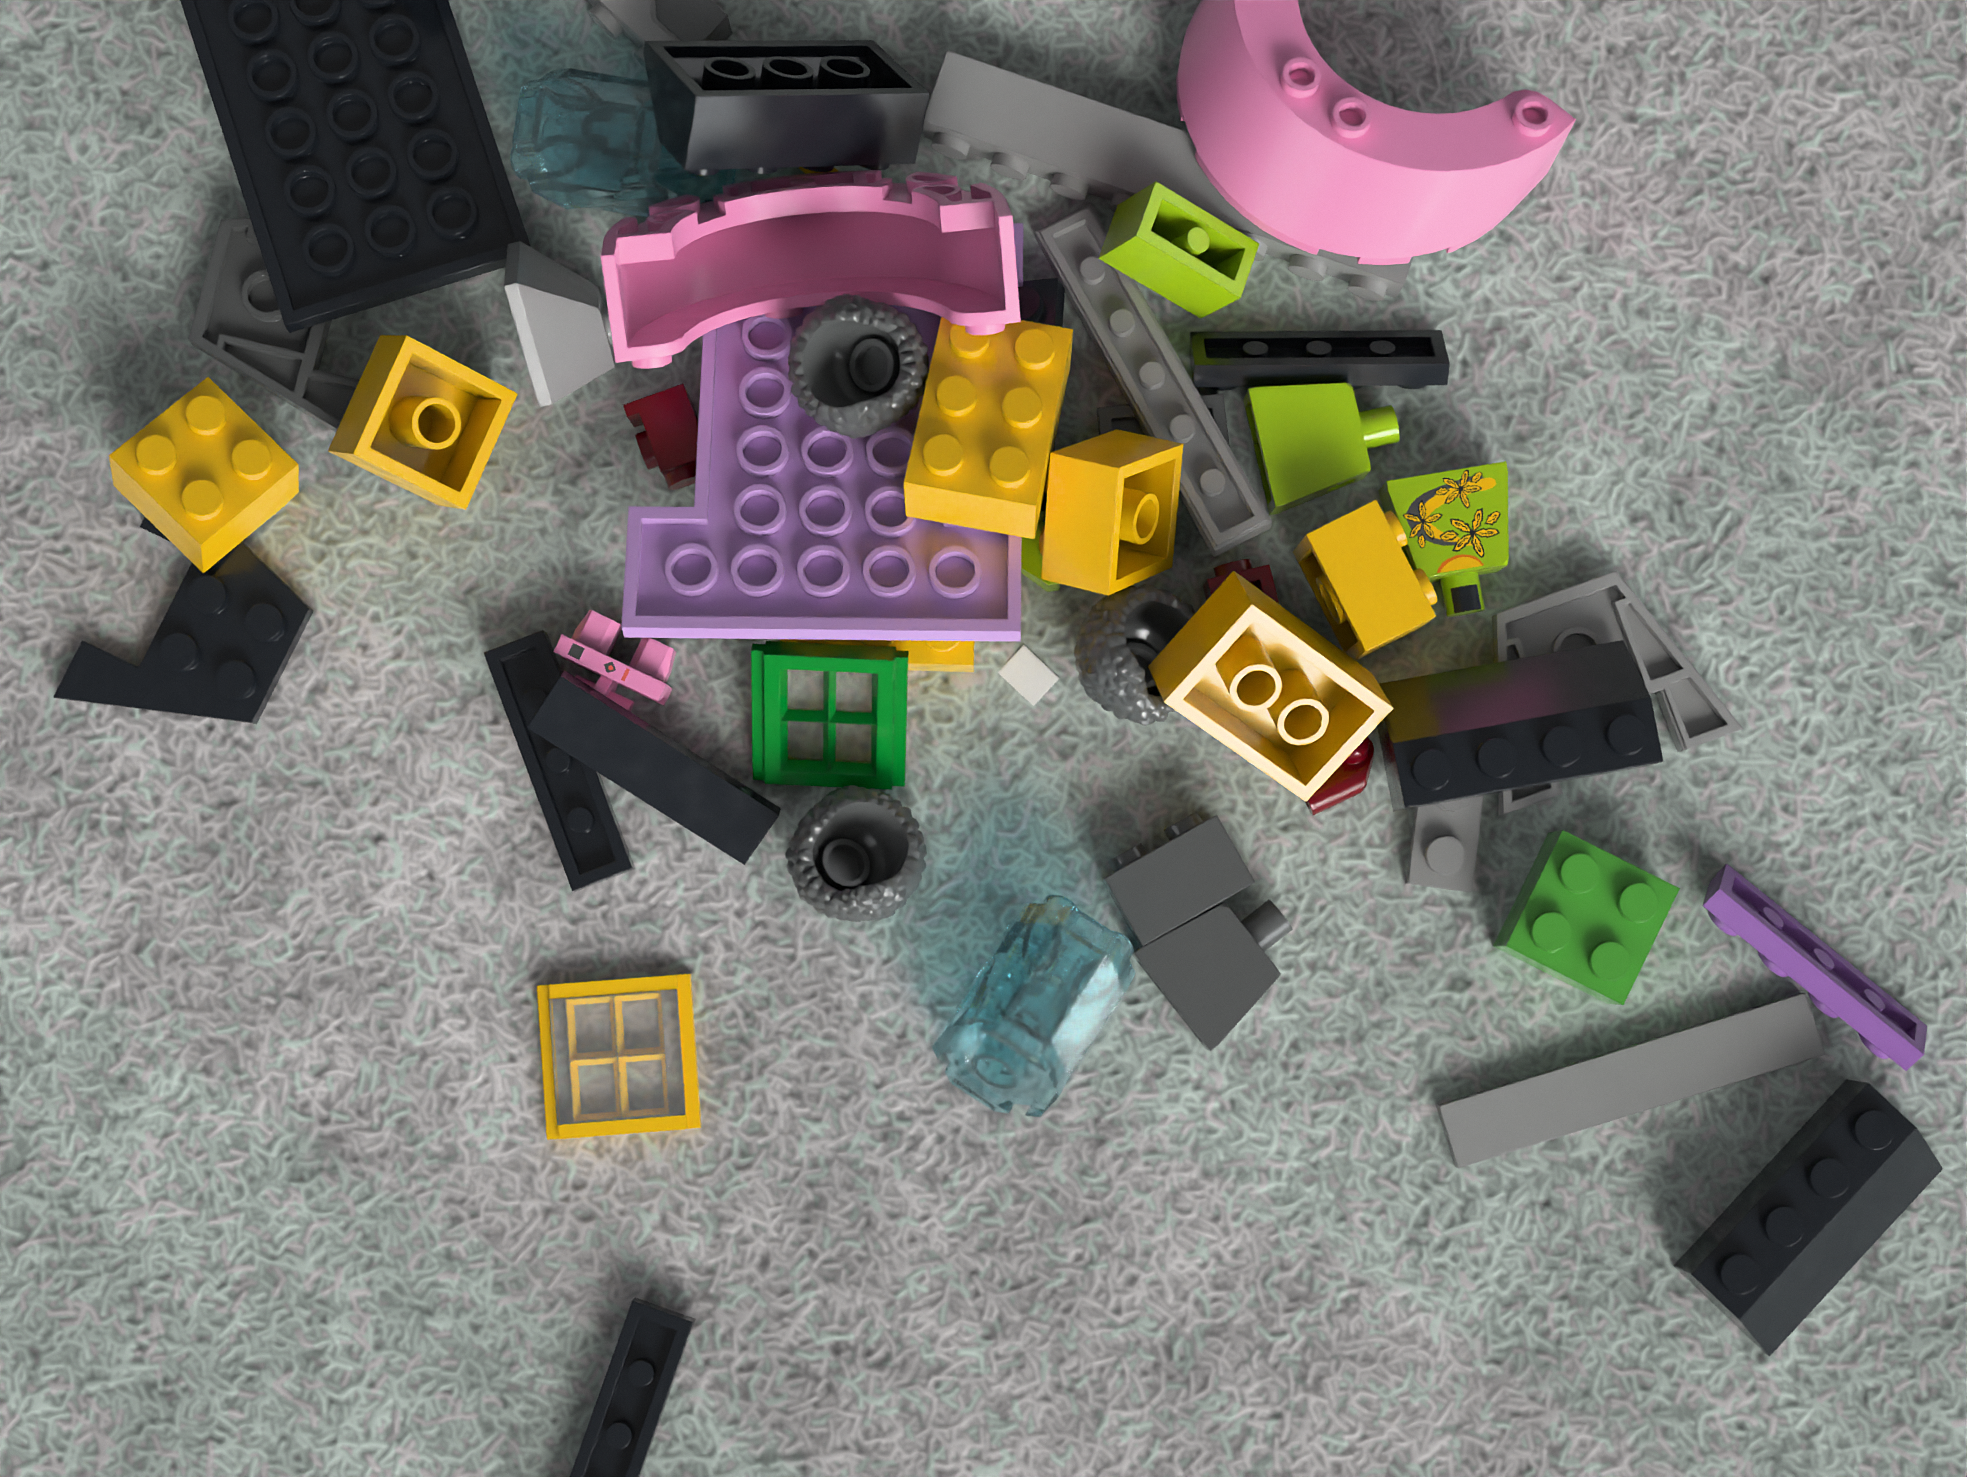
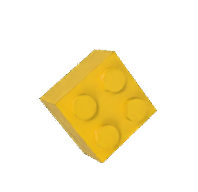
[328,335,518,510]
[109,377,299,573]
[1039,429,1183,596]
[1293,500,1437,661]

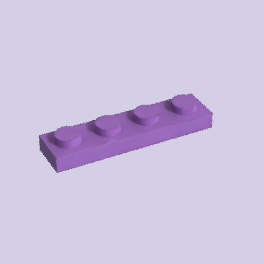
[1702,864,1927,1071]

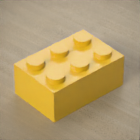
[904,317,1073,539]
[1148,571,1393,802]

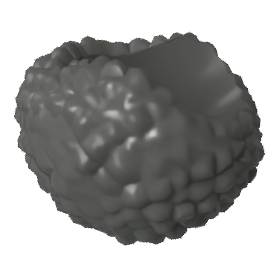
[788,294,929,439]
[1074,584,1195,726]
[785,785,927,922]

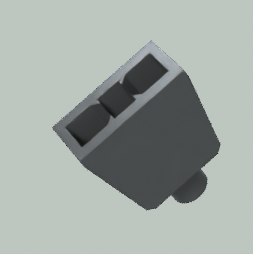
[1131,899,1293,1051]

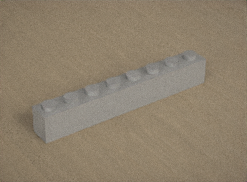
[923,50,1414,301]

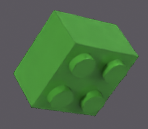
[1493,830,1680,1005]

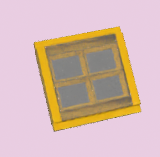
[537,974,702,1140]

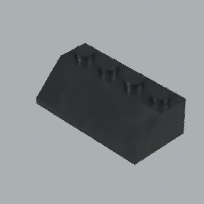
[643,40,930,176]
[1377,640,1664,812]
[1673,1079,1943,1357]

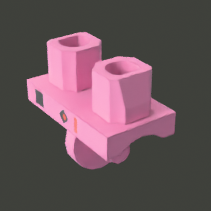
[553,610,676,712]

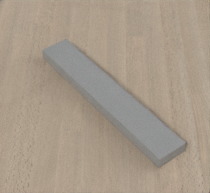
[1035,204,1272,557]
[1436,993,1826,1168]

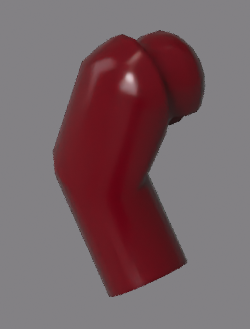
[1305,736,1374,816]

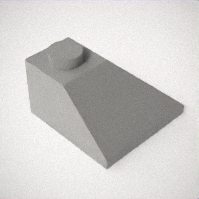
[504,241,615,407]

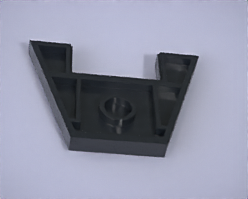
[53,517,313,724]

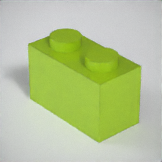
[1098,181,1259,319]

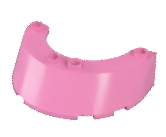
[1176,0,1576,265]
[601,170,1021,369]

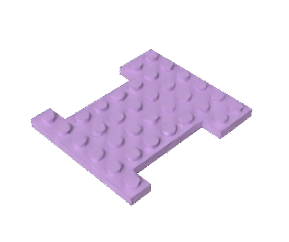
[621,223,1023,642]

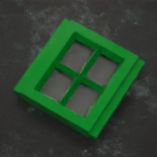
[751,641,909,790]

